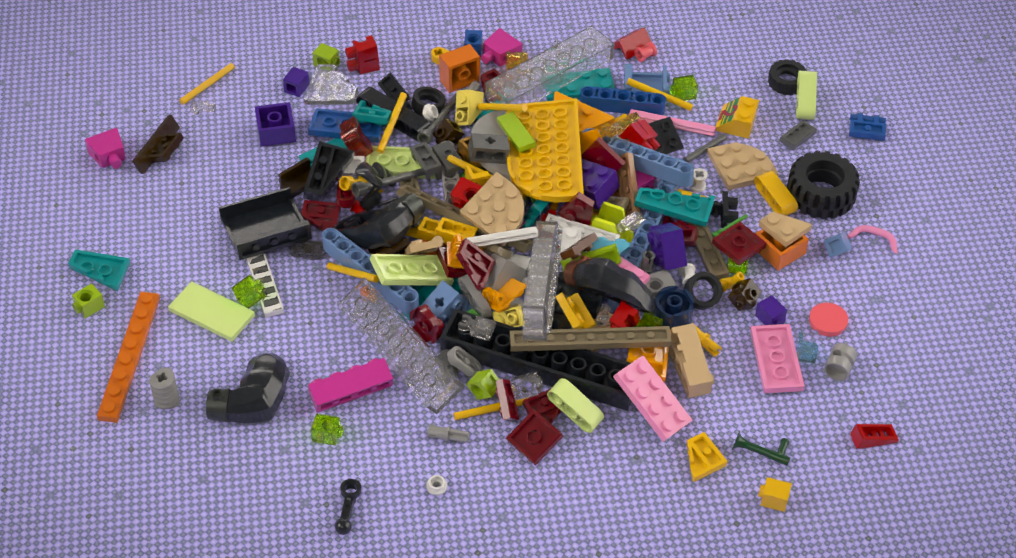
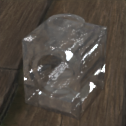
[510,372,543,400]

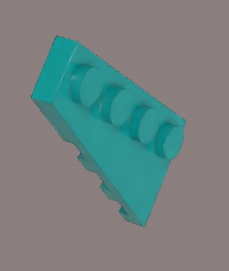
[634,187,715,227]

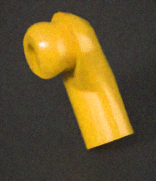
[719,272,745,292]

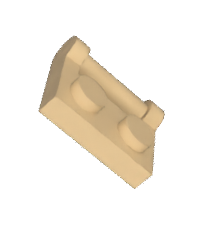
[405,236,444,255]

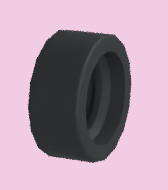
[411,87,446,117]
[684,271,723,310]

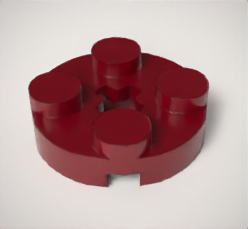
[410,304,444,344]

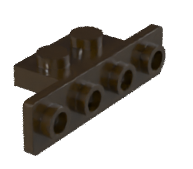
[132,115,184,174]

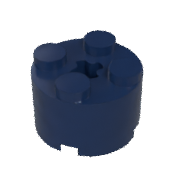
[653,286,694,330]

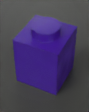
[283,67,309,97]
[755,295,787,325]

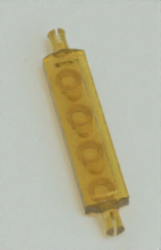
[599,112,640,138]

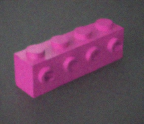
[308,358,393,413]

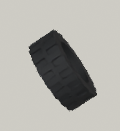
[768,59,807,95]

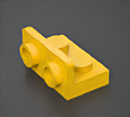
[555,293,596,329]

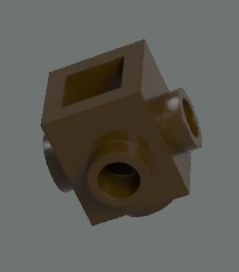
[433,118,465,146]
[728,278,762,311]

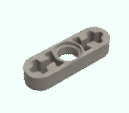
[458,274,492,318]

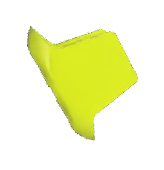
[591,201,634,243]

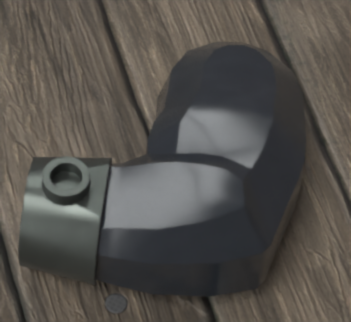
[332,193,425,249]
[206,353,290,423]

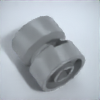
[824,343,857,381]

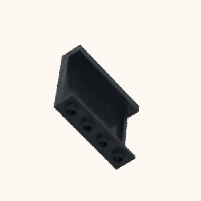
[218,187,312,260]

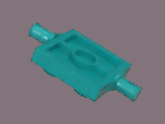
[522,200,549,229]

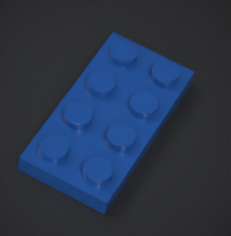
[308,108,384,143]

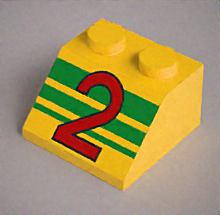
[715,96,759,139]

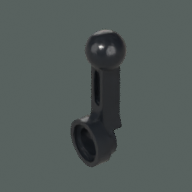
[335,479,362,535]

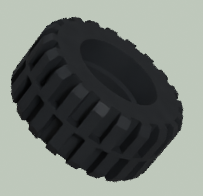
[787,151,860,219]

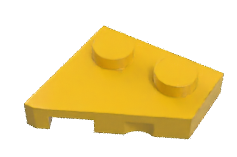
[686,432,728,482]

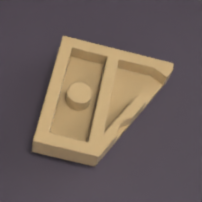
[759,212,812,247]

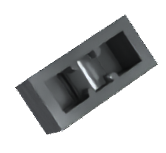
[468,133,510,164]

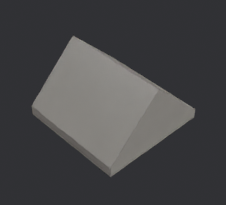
[482,253,527,291]

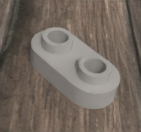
[447,346,482,378]

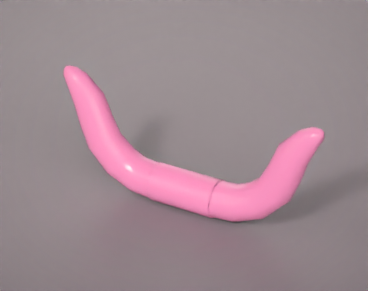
[847,225,898,254]

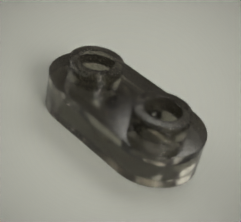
[289,240,327,260]

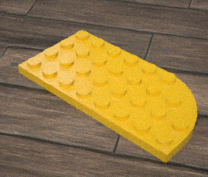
[506,99,584,203]

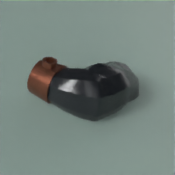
[563,255,656,315]

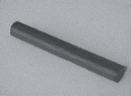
[683,134,727,163]

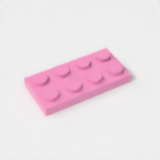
[750,324,805,393]
[613,356,692,442]

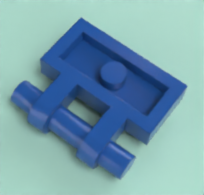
[849,113,886,141]

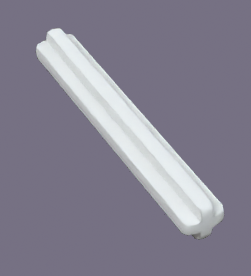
[464,227,538,247]

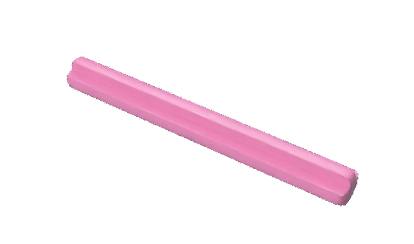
[629,109,716,136]

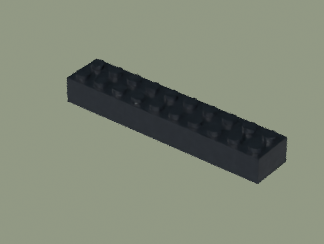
[440,309,632,411]

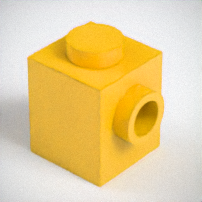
[758,477,792,512]

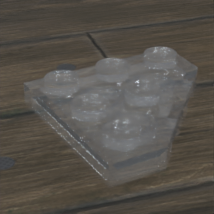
[303,64,359,105]

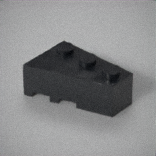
[303,141,355,201]

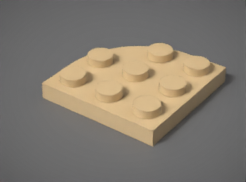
[707,142,779,190]
[460,172,524,246]

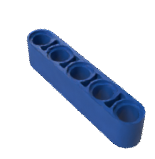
[580,86,666,115]

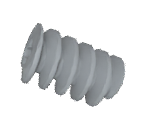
[149,367,180,409]

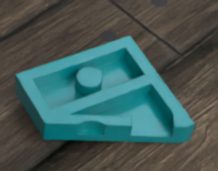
[352,100,391,126]

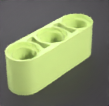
[796,71,817,120]
[547,378,604,433]

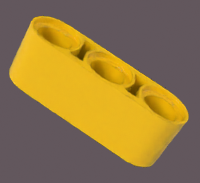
[754,171,798,216]

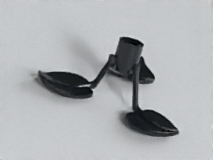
[354,162,398,211]

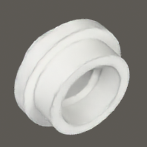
[423,104,438,122]
[426,475,447,495]

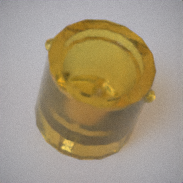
[505,51,529,77]

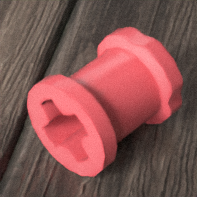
[634,42,657,62]

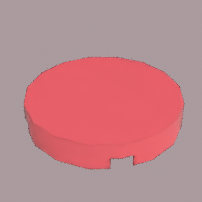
[809,302,848,337]

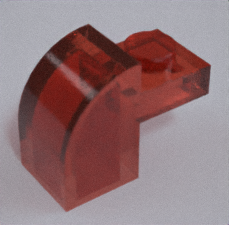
[339,116,374,157]

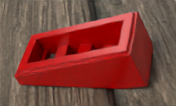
[851,424,899,449]

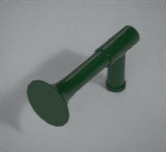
[732,430,791,466]

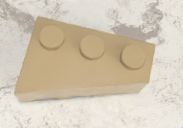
[668,323,714,398]

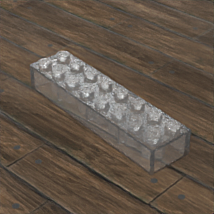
[485,25,615,104]
[523,221,563,341]
[337,278,465,415]

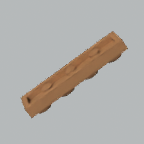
[617,152,642,227]

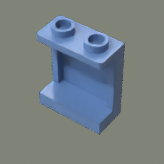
[624,64,670,95]

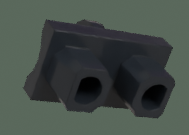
[710,191,738,228]

